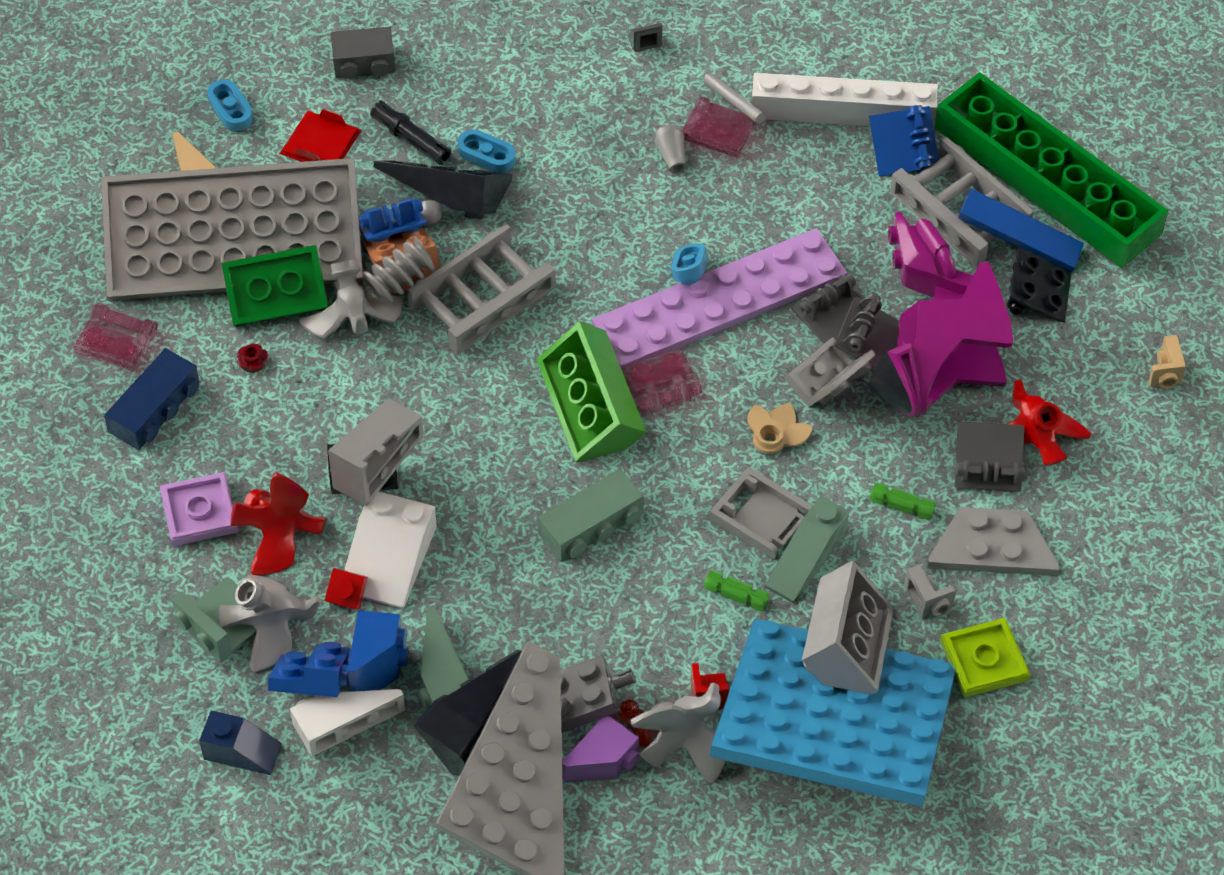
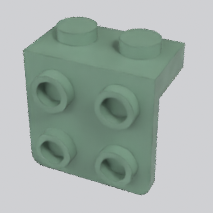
[172,578,256,663]

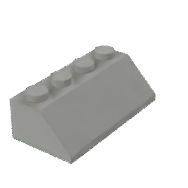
[802,560,894,694]

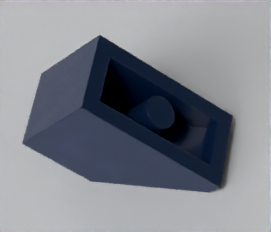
[199,710,282,775]

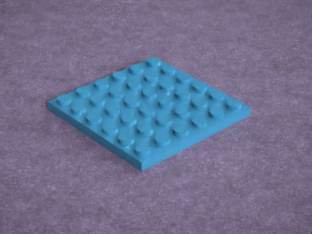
[709,618,955,807]

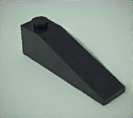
[373,160,512,219]
[413,650,522,776]

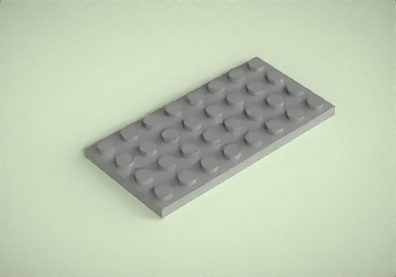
[101,158,363,301]

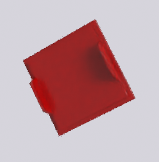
[279,109,362,162]

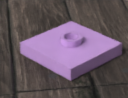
[159,472,239,547]

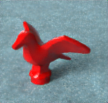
[1007,379,1091,466]
[230,472,326,576]

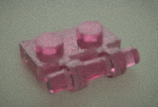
[621,348,702,413]

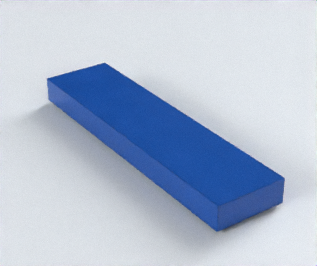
[958,188,1084,272]

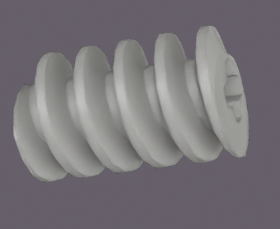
[362,236,435,302]

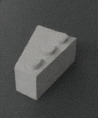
[328,398,424,506]

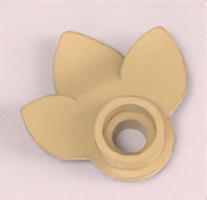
[747,403,812,454]

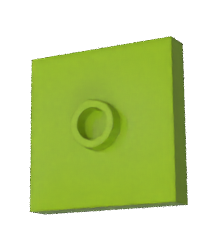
[940,618,1030,698]

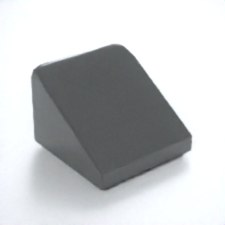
[628,23,663,52]

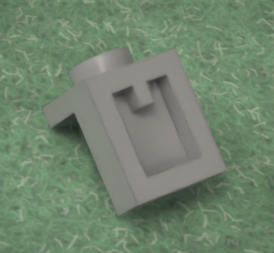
[904,565,956,618]

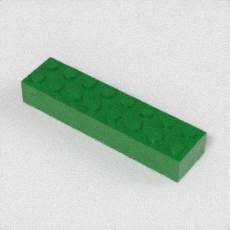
[935,72,1169,268]

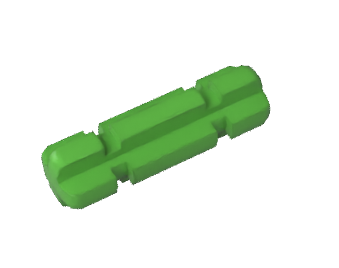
[870,483,936,520]
[704,570,770,611]

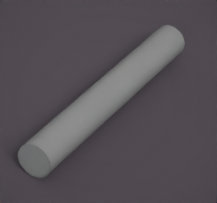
[704,73,766,124]

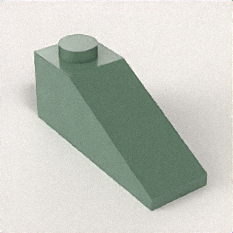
[765,496,849,604]
[417,605,468,709]

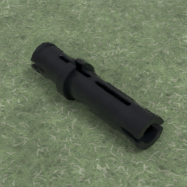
[370,100,452,165]

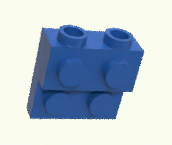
[268,642,351,697]

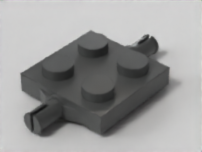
[560,655,636,733]

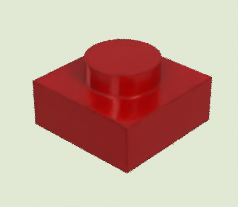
[324,568,368,610]

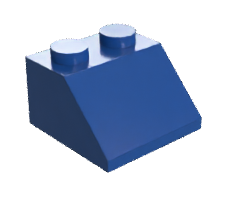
[347,610,409,692]

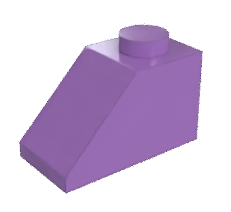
[562,716,640,782]

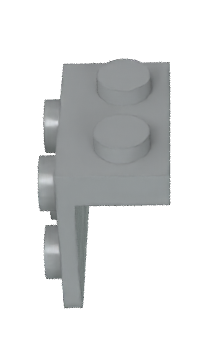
[784,337,876,407]

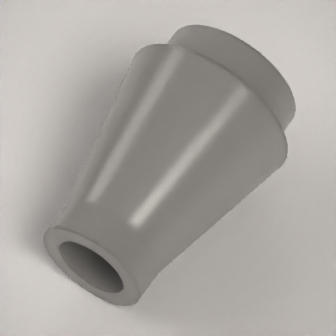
[654,125,687,172]

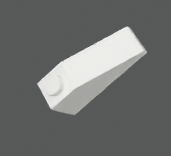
[290,689,405,757]

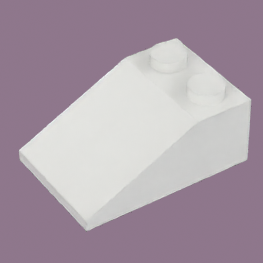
[345,492,437,609]

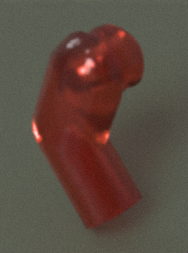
[619,699,651,748]

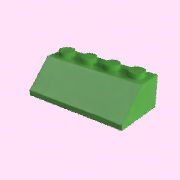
[536,321,646,462]

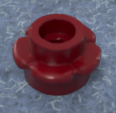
[237,343,268,373]

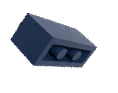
[104,348,200,450]

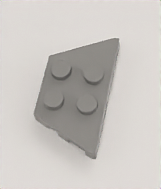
[928,507,1060,576]

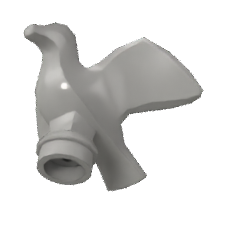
[300,259,403,339]
[219,574,320,673]
[631,683,726,783]

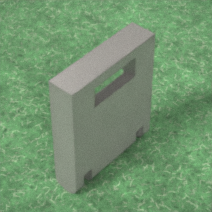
[709,467,812,559]

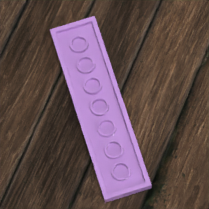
[592,228,847,371]

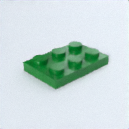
[221,245,328,327]

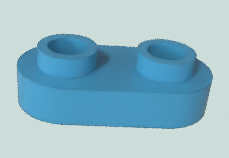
[207,80,253,131]
[458,130,516,173]
[671,244,708,285]

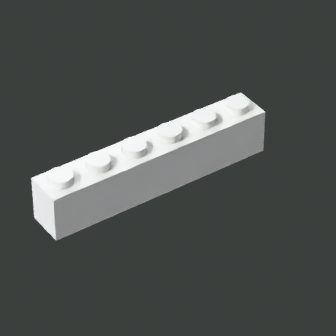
[752,73,938,127]

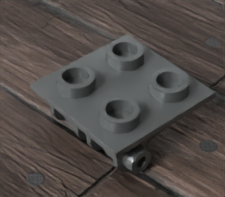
[791,274,863,343]
[834,293,899,368]
[954,421,1025,491]

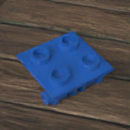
[869,105,939,176]
[359,198,428,242]

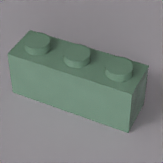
[538,468,644,562]

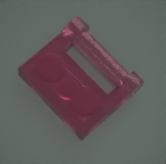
[682,96,757,158]
[73,303,158,372]

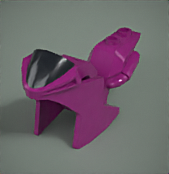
[869,212,1013,418]

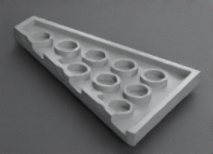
[434,641,564,875]

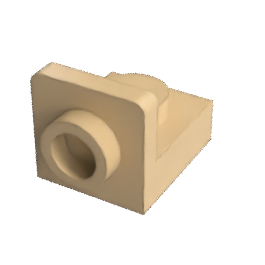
[1149,335,1186,389]

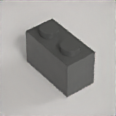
[330,26,395,79]

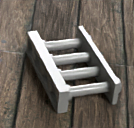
[890,137,1034,268]
[408,224,556,355]

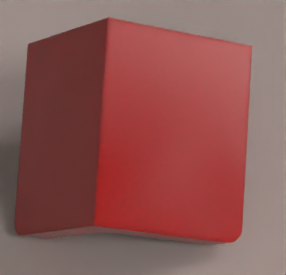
[690,663,730,710]

